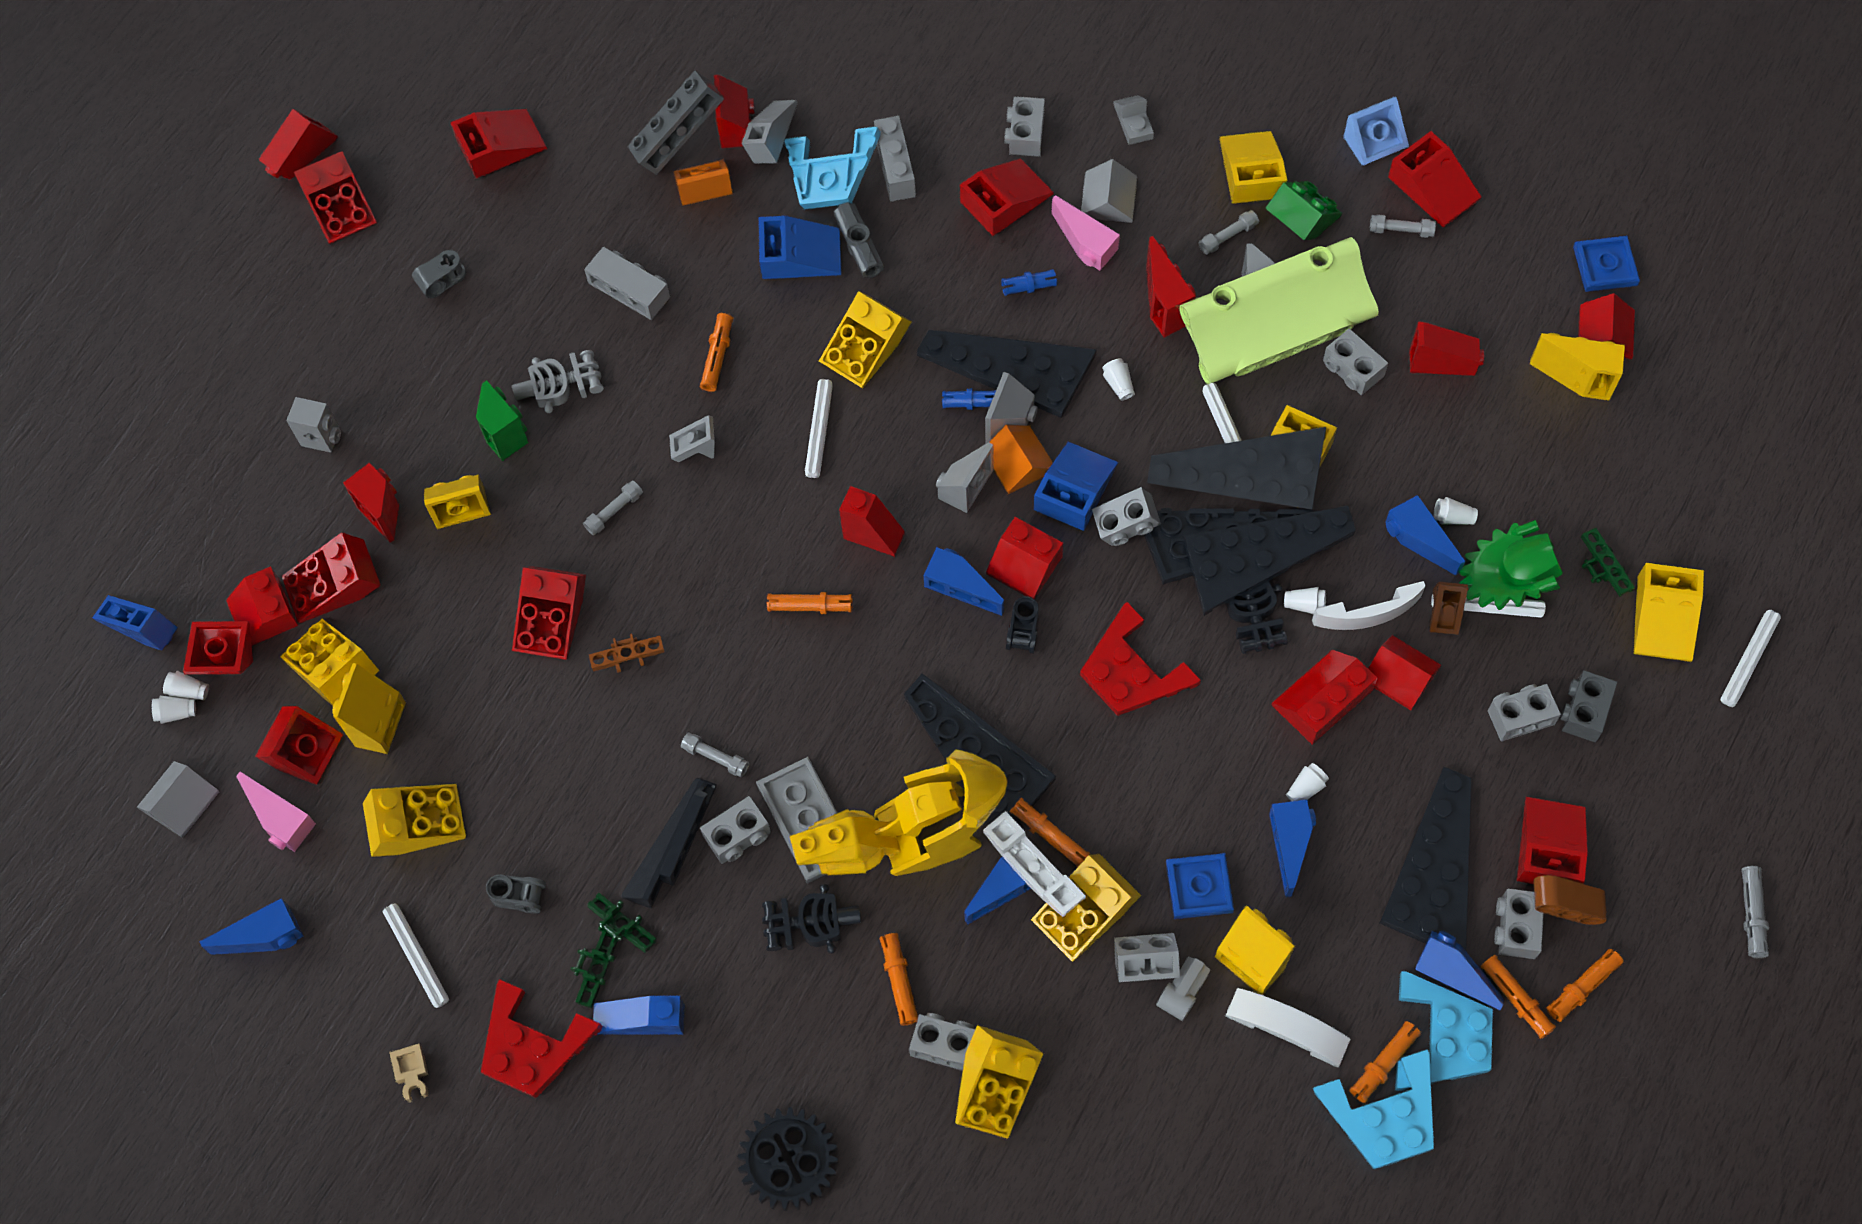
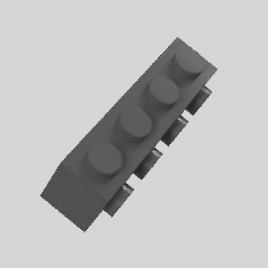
[628,70,724,175]

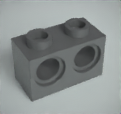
[1560,670,1617,743]

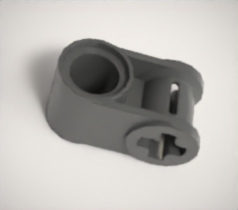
[412,250,466,299]
[486,874,546,913]

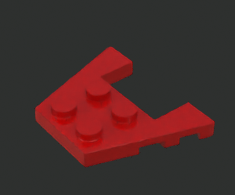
[1080,602,1201,716]
[481,979,603,1098]

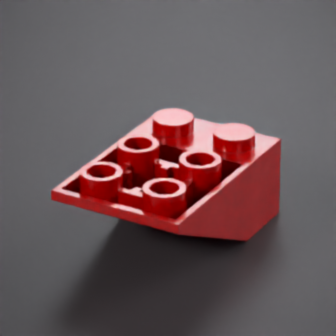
[451,109,547,178]
[1388,131,1481,227]
[294,151,377,244]
[960,159,1054,236]
[1146,236,1196,337]
[282,532,381,623]
[512,566,586,660]
[1517,797,1587,884]

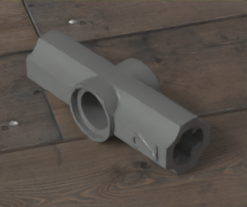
[834,202,884,279]

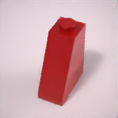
[259,109,338,180]
[1410,322,1484,376]
[839,486,905,557]

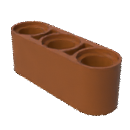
[1534,876,1607,925]

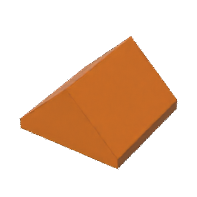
[673,160,732,206]
[989,425,1053,494]

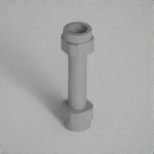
[1199,210,1259,255]
[1370,214,1436,238]
[583,481,643,536]
[681,732,749,778]

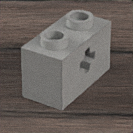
[286,397,341,453]

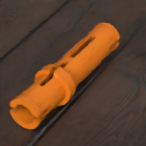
[700,313,733,392]
[767,592,853,614]
[1010,797,1090,868]
[879,933,918,1026]
[1547,949,1623,1022]
[1481,955,1556,1039]
[1350,1021,1421,1103]

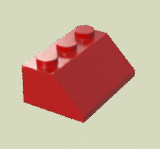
[1271,650,1378,745]

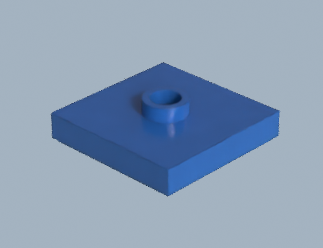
[1573,236,1640,292]
[1166,853,1234,919]

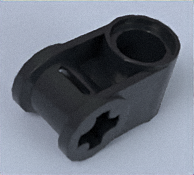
[1006,596,1038,654]

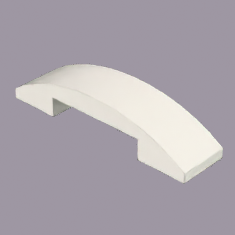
[1312,581,1425,630]
[983,811,1086,917]
[1226,988,1350,1067]

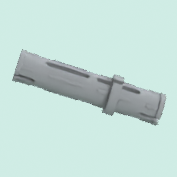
[1741,866,1769,958]

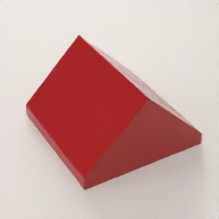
[1578,293,1635,359]
[183,621,253,674]
[1368,635,1441,710]

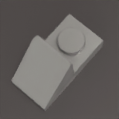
[1114,95,1154,145]
[669,415,715,462]

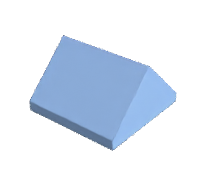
[1344,97,1409,165]

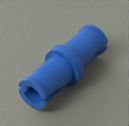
[1001,269,1057,296]
[942,388,996,410]

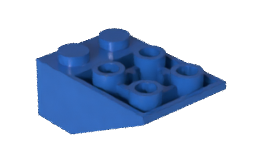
[759,216,841,279]
[1034,442,1118,531]

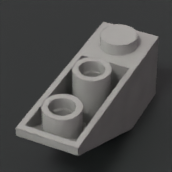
[742,100,798,163]

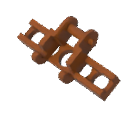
[589,633,665,673]

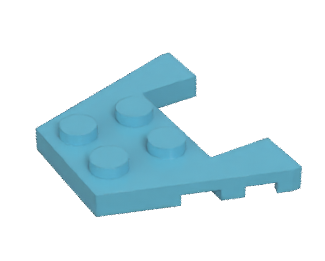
[785,127,881,209]
[1395,971,1493,1091]
[1313,1050,1434,1169]

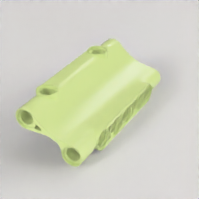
[1180,237,1379,384]

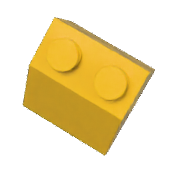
[424,474,491,529]

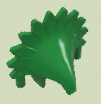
[1459,520,1563,610]

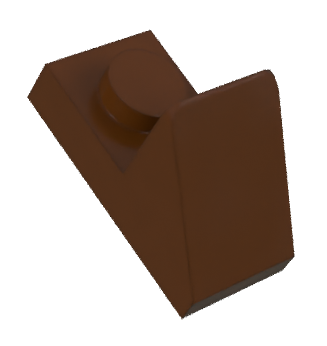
[1429,582,1468,635]

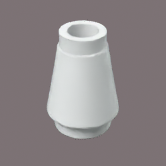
[1103,358,1135,401]
[1433,497,1478,525]
[1284,587,1326,614]
[163,671,209,700]
[152,696,196,724]
[1286,763,1329,801]

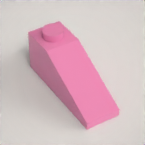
[1052,195,1120,271]
[236,772,316,852]

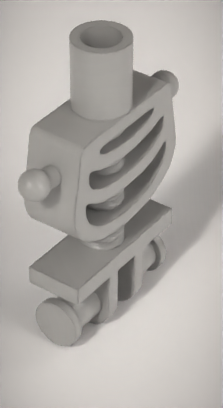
[512,350,604,413]

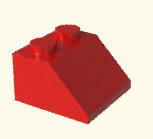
[714,75,755,148]
[343,462,399,543]
[986,517,1063,600]
[226,566,298,645]
[255,706,343,784]

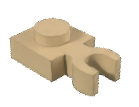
[390,1044,428,1102]

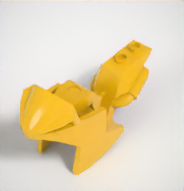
[789,749,1007,876]

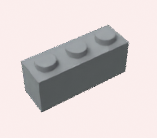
[874,116,916,202]
[584,247,670,320]

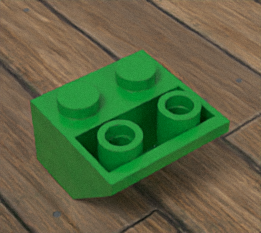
[1266,181,1342,240]
[476,380,529,461]

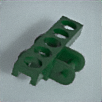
[1581,528,1635,597]
[588,893,656,953]
[570,930,618,1009]

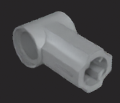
[1156,956,1210,1022]

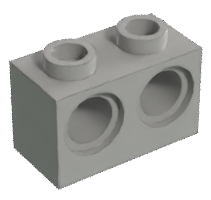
[1005,97,1045,156]
[1323,329,1388,396]
[1092,487,1161,546]
[1488,684,1561,742]
[700,796,771,864]
[1494,889,1543,959]
[1114,933,1180,982]
[909,1013,975,1071]

